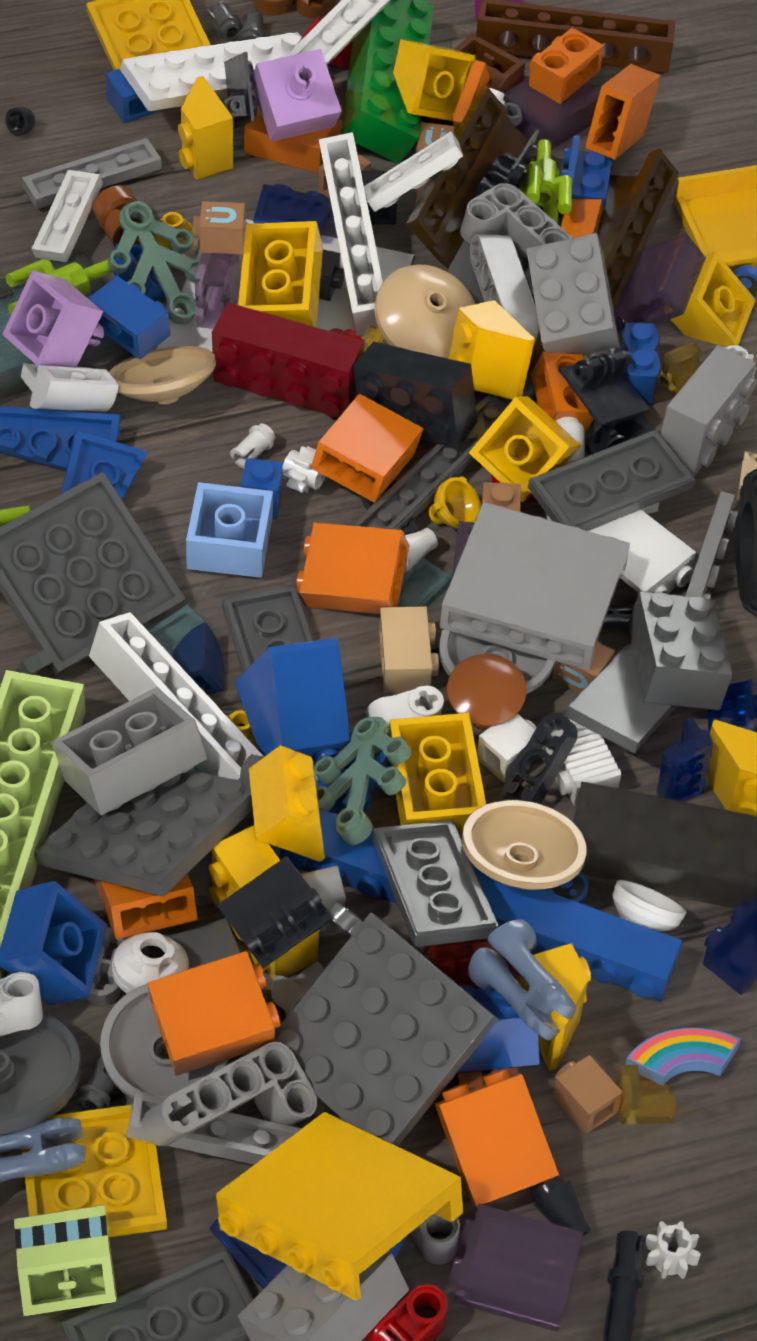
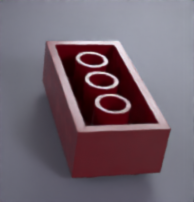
[212,302,364,418]

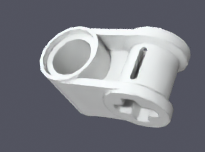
[365,685,444,732]
[0,972,43,1036]

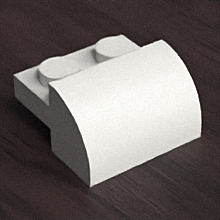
[20,363,119,413]

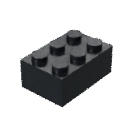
[353,341,478,448]

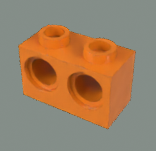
[529,27,604,104]
[531,352,595,433]

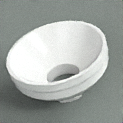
[612,880,686,932]
[112,932,189,993]

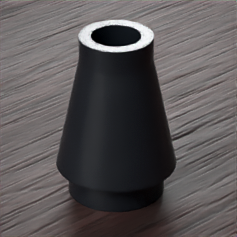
[531,1174,591,1244]

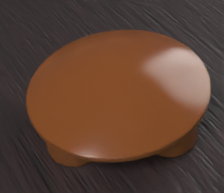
[447,654,527,730]

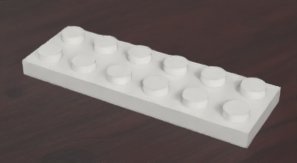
[120,32,302,111]

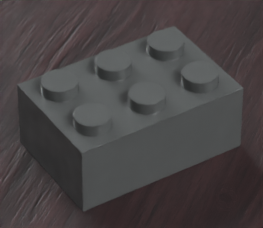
[627,591,733,710]

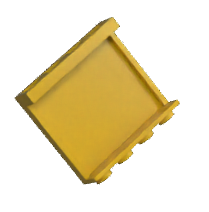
[673,165,757,272]
[216,1112,463,1301]

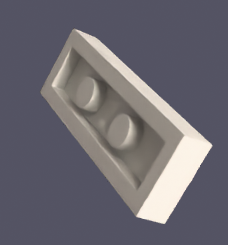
[364,131,463,212]
[32,170,103,263]

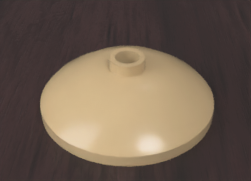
[374,264,475,358]
[109,346,216,404]
[462,800,587,890]

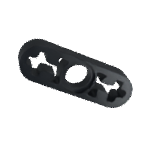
[497,713,578,804]

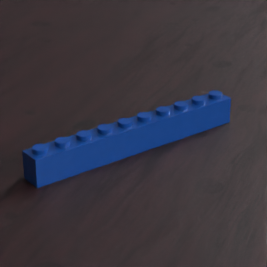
[276,808,682,1002]

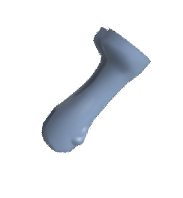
[468,919,576,1040]
[0,1117,86,1183]

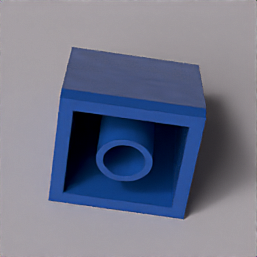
[235,638,350,763]

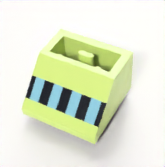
[14,1205,117,1316]

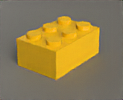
[238,221,323,327]
[389,713,486,841]
[209,825,319,980]

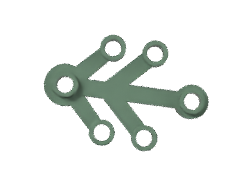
[108,201,208,324]
[314,717,411,845]

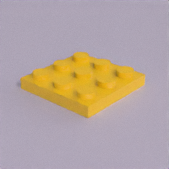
[86,0,211,71]
[22,1105,167,1237]

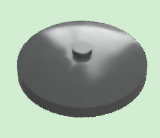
[0,1012,81,1135]

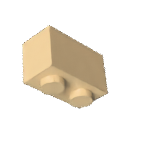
[379,606,439,693]

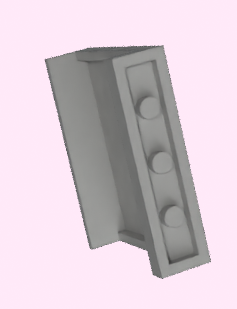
[440,502,630,671]

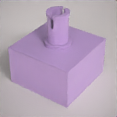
[251,49,342,142]
[2,270,104,367]

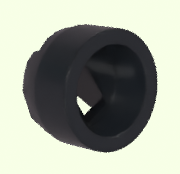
[5,107,35,135]

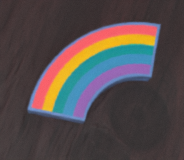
[625,1028,741,1086]

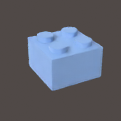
[186,482,273,578]

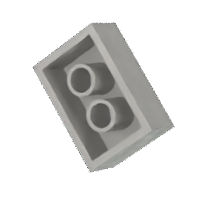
[526,233,620,355]
[661,345,757,477]
[52,687,207,816]
[238,1251,409,1341]

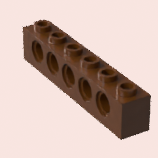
[476,0,675,73]

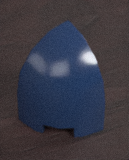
[172,622,224,694]

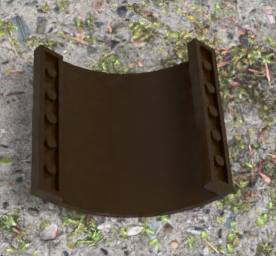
[406,87,679,310]

